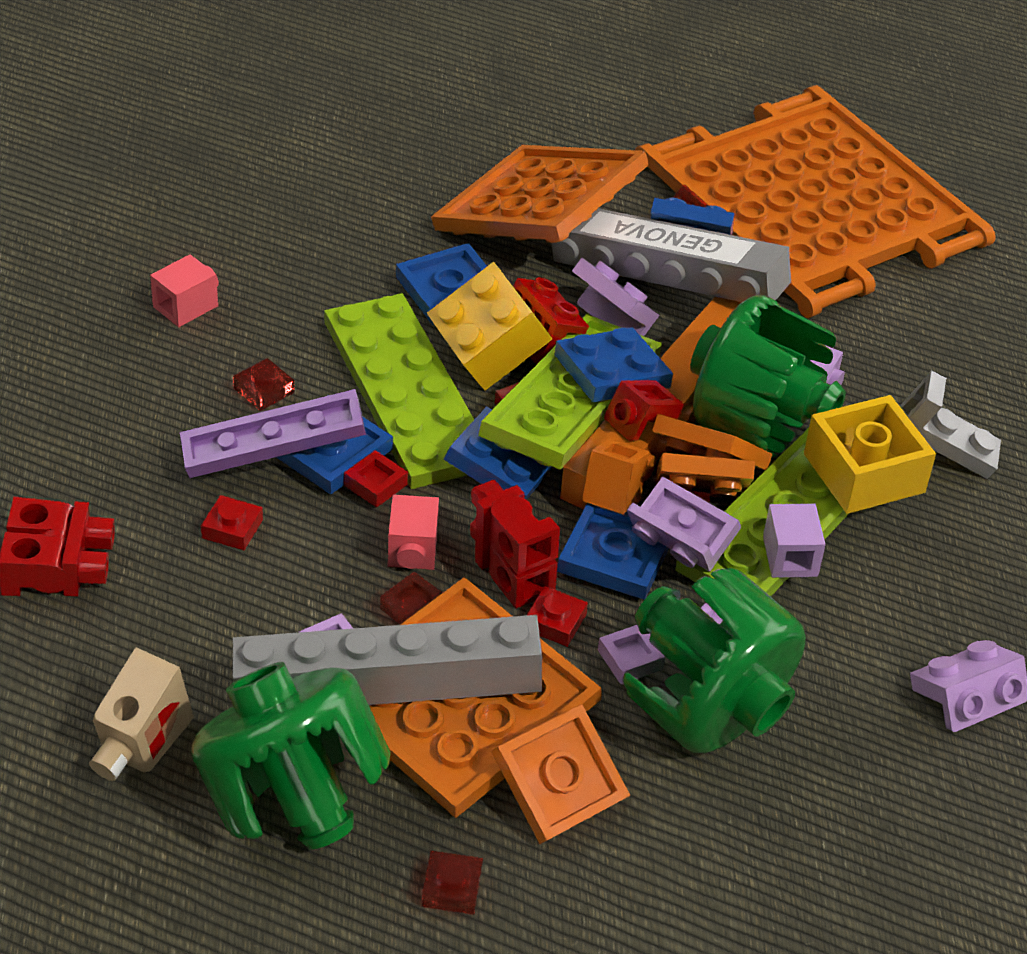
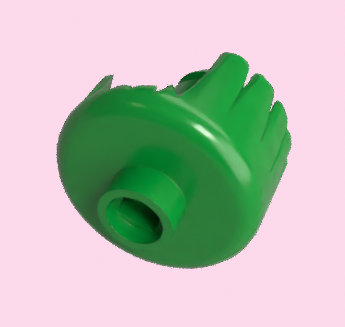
[690,295,846,458]
[623,568,806,754]
[191,662,390,849]

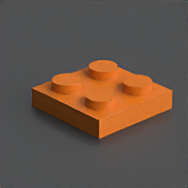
[652,414,772,470]
[655,453,755,499]
[491,704,631,844]

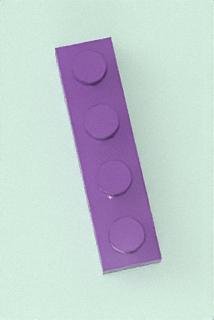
[180,389,366,478]

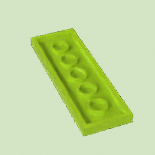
[324,293,474,489]
[478,314,662,470]
[675,428,848,596]

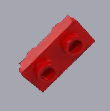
[513,277,589,365]

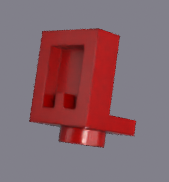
[604,380,684,441]

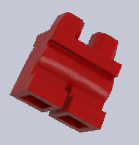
[470,480,560,609]
[0,497,115,597]

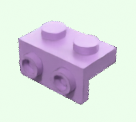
[572,258,659,336]
[627,476,741,572]
[910,640,1027,732]

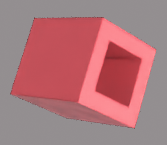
[150,254,219,327]
[388,495,439,570]

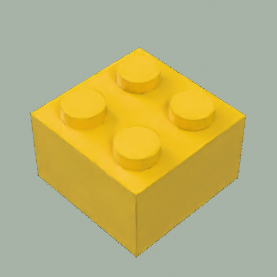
[427,261,553,391]
[804,395,936,514]

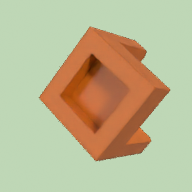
[582,439,650,514]

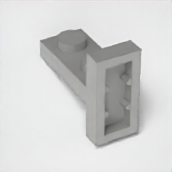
[900,370,1001,479]

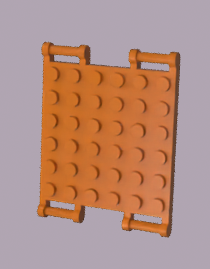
[635,85,996,318]

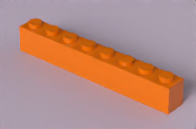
[560,297,742,510]

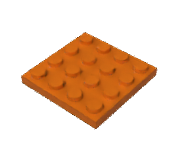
[431,145,649,243]
[369,577,602,818]

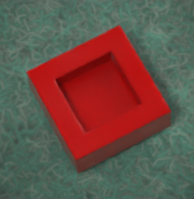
[344,450,408,508]
[201,495,263,551]
[526,586,588,647]

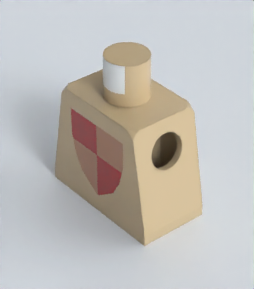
[89,647,194,781]

